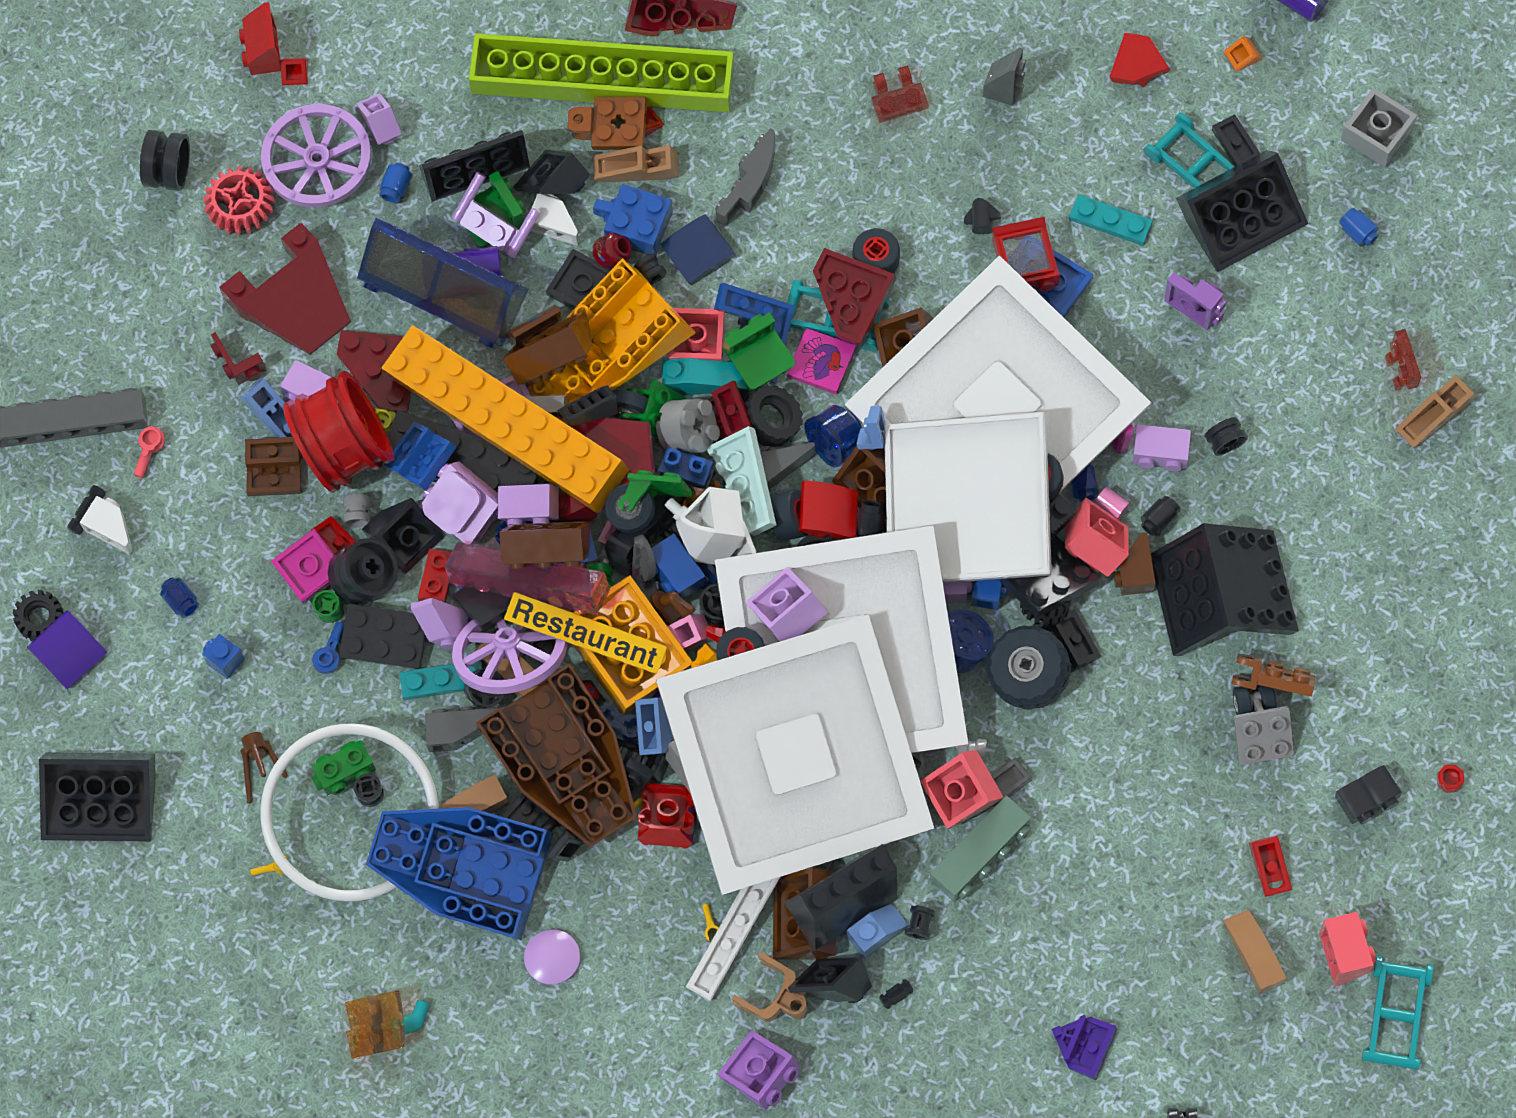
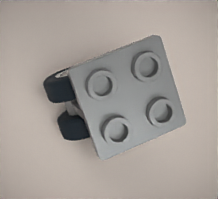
[1233,685,1294,765]

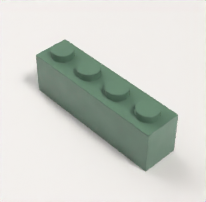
[930,795,1031,902]

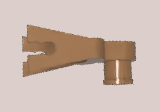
[732,952,808,1022]

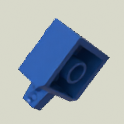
[593,184,673,255]

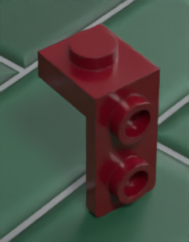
[210,332,267,385]

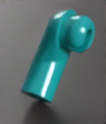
[392,1000,430,1035]

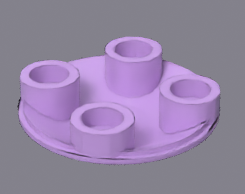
[524,930,580,985]

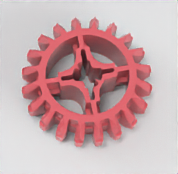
[203,166,275,236]

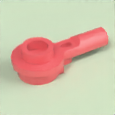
[133,427,165,478]

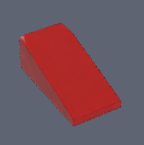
[1248,836,1292,897]

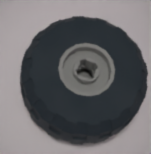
[987,625,1071,710]

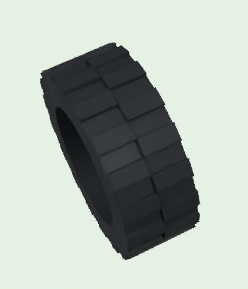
[744,385,803,448]

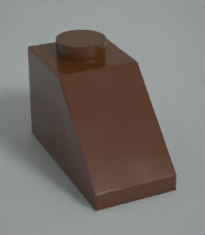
[1113,533,1155,596]

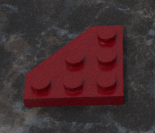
[813,248,897,347]
[337,330,411,413]

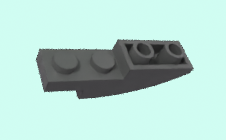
[715,128,775,226]

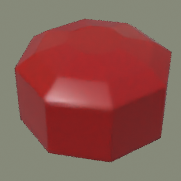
[1436,764,1465,793]

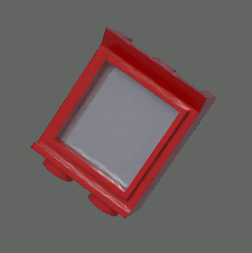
[992,217,1060,292]

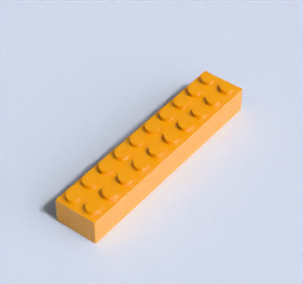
[381,325,630,513]

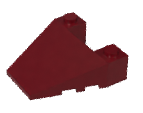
[219,222,351,355]
[550,415,655,522]

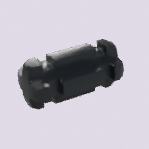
[879,979,913,1009]

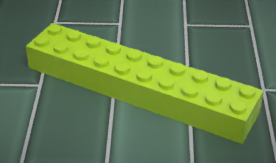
[469,33,734,113]

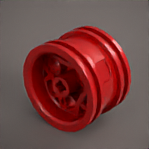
[283,371,394,493]

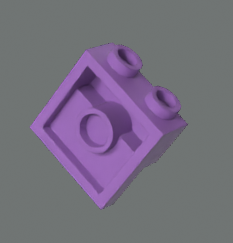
[1164,272,1227,330]
[717,1030,800,1110]

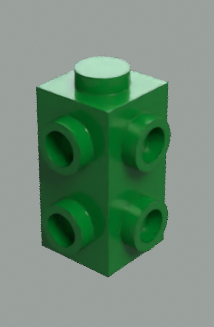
[311,740,376,796]

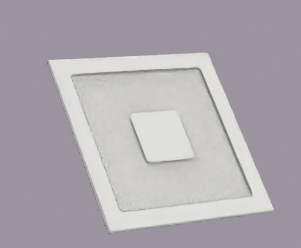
[845,256,1151,493]
[715,526,968,753]
[656,615,934,895]

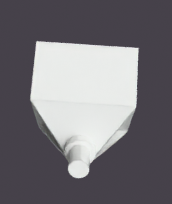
[665,487,745,565]

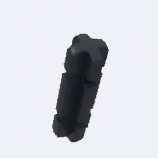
[67,485,105,535]

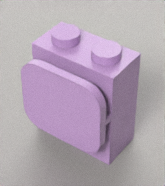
[420,461,498,547]

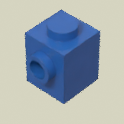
[971,579,1007,610]
[202,634,245,679]

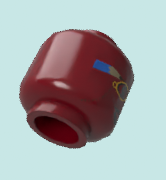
[592,232,632,269]

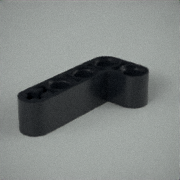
[605,486,692,577]

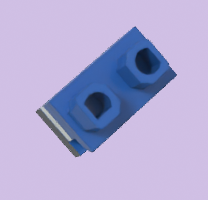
[658,447,715,489]

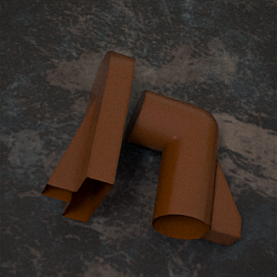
[650,590,696,626]

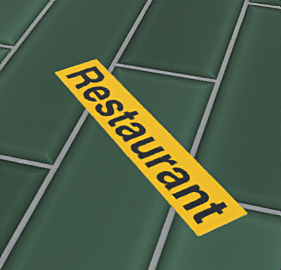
[504,592,667,674]

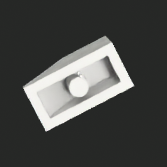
[531,194,580,246]
[80,496,133,555]

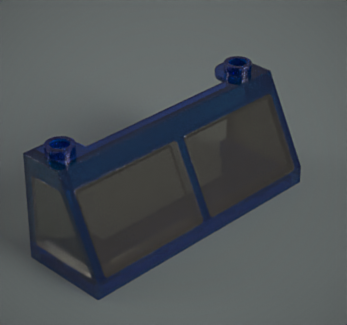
[357,218,529,348]

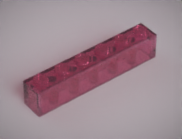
[444,542,610,615]

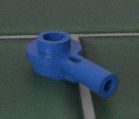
[312,621,344,674]

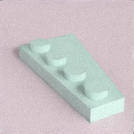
[707,426,776,536]

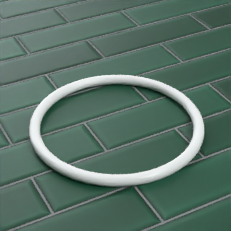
[260,723,439,901]

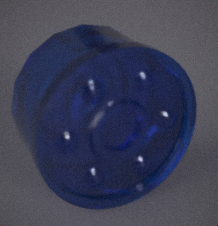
[804,405,862,467]
[948,609,994,673]

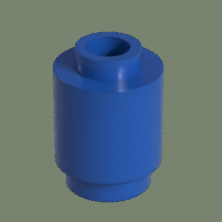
[379,163,413,204]
[1339,208,1379,247]

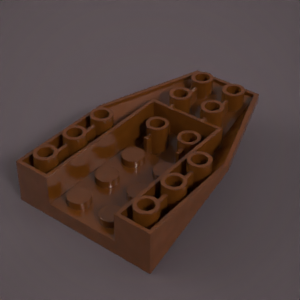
[476,663,637,848]

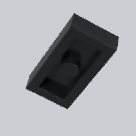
[1212,114,1260,166]

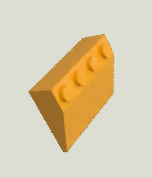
[572,576,692,716]

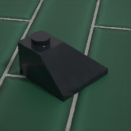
[513,150,590,194]
[361,498,444,574]
[788,957,872,1003]

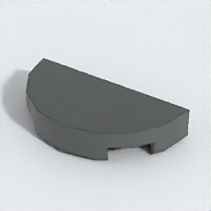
[632,534,656,583]

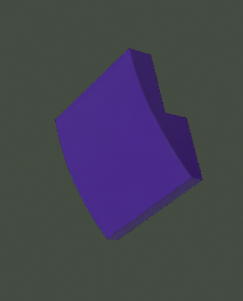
[27,610,108,689]

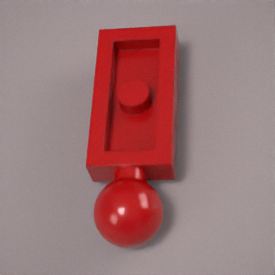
[418,549,456,603]

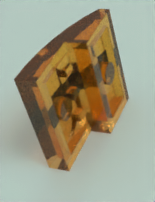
[345,990,405,1059]

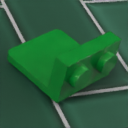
[456,171,526,248]
[723,312,795,390]

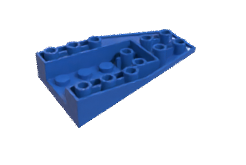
[366,807,554,940]

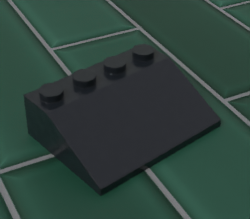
[419,130,530,202]
[1176,150,1308,272]
[39,752,156,842]

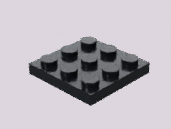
[998,535,1100,618]

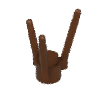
[240,732,288,804]

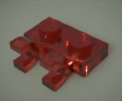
[871,65,929,123]
[1385,329,1421,391]

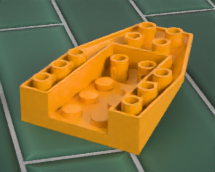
[527,258,696,404]

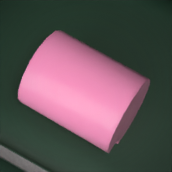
[1094,487,1130,520]

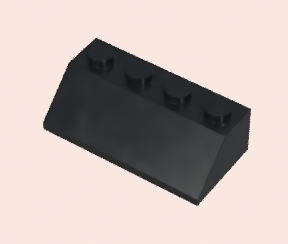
[785,844,898,951]

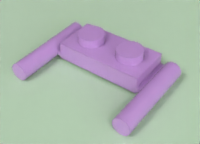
[452,172,541,258]

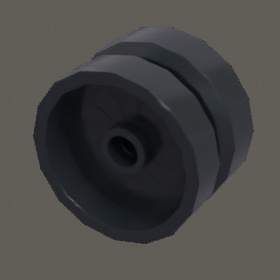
[140,130,190,191]
[327,538,398,604]

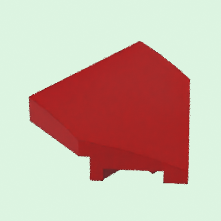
[1109,33,1171,88]

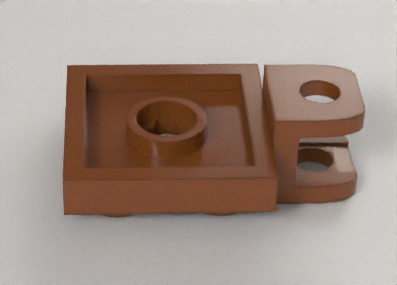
[567,97,647,150]
[1231,653,1315,697]

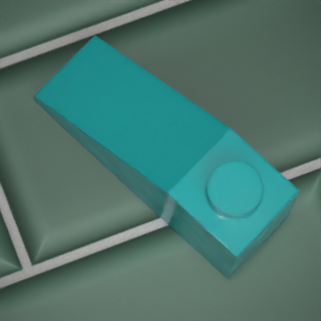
[662,358,749,396]

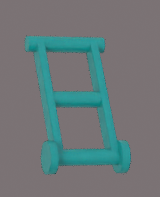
[1143,113,1235,188]
[787,280,890,351]
[1362,955,1433,1070]

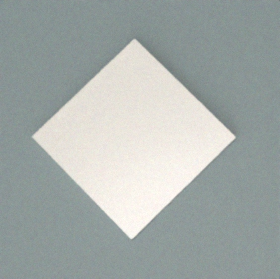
[884,412,1051,583]

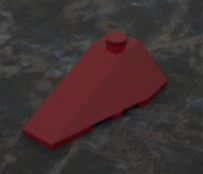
[624,0,737,36]

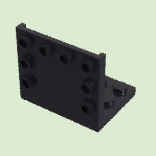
[1151,523,1299,656]

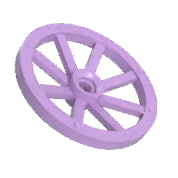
[261,104,371,207]
[452,619,567,694]

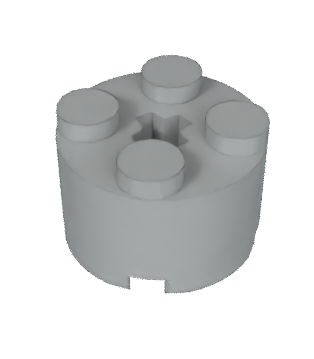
[656,399,720,453]

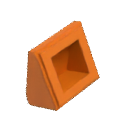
[1223,36,1263,72]

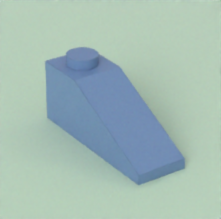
[239,379,301,454]

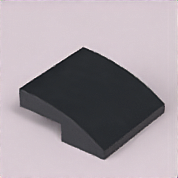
[1041,610,1101,673]

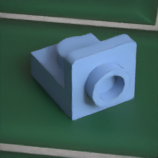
[857,406,886,450]

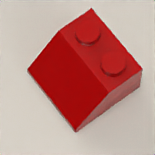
[239,2,281,75]

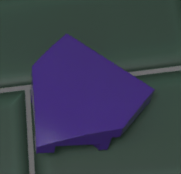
[1051,1015,1118,1080]

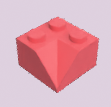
[668,308,725,361]
[1065,498,1129,577]
[920,750,1004,829]
[1319,912,1376,987]

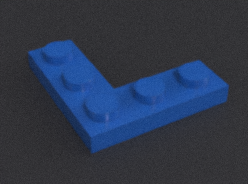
[714,283,795,383]

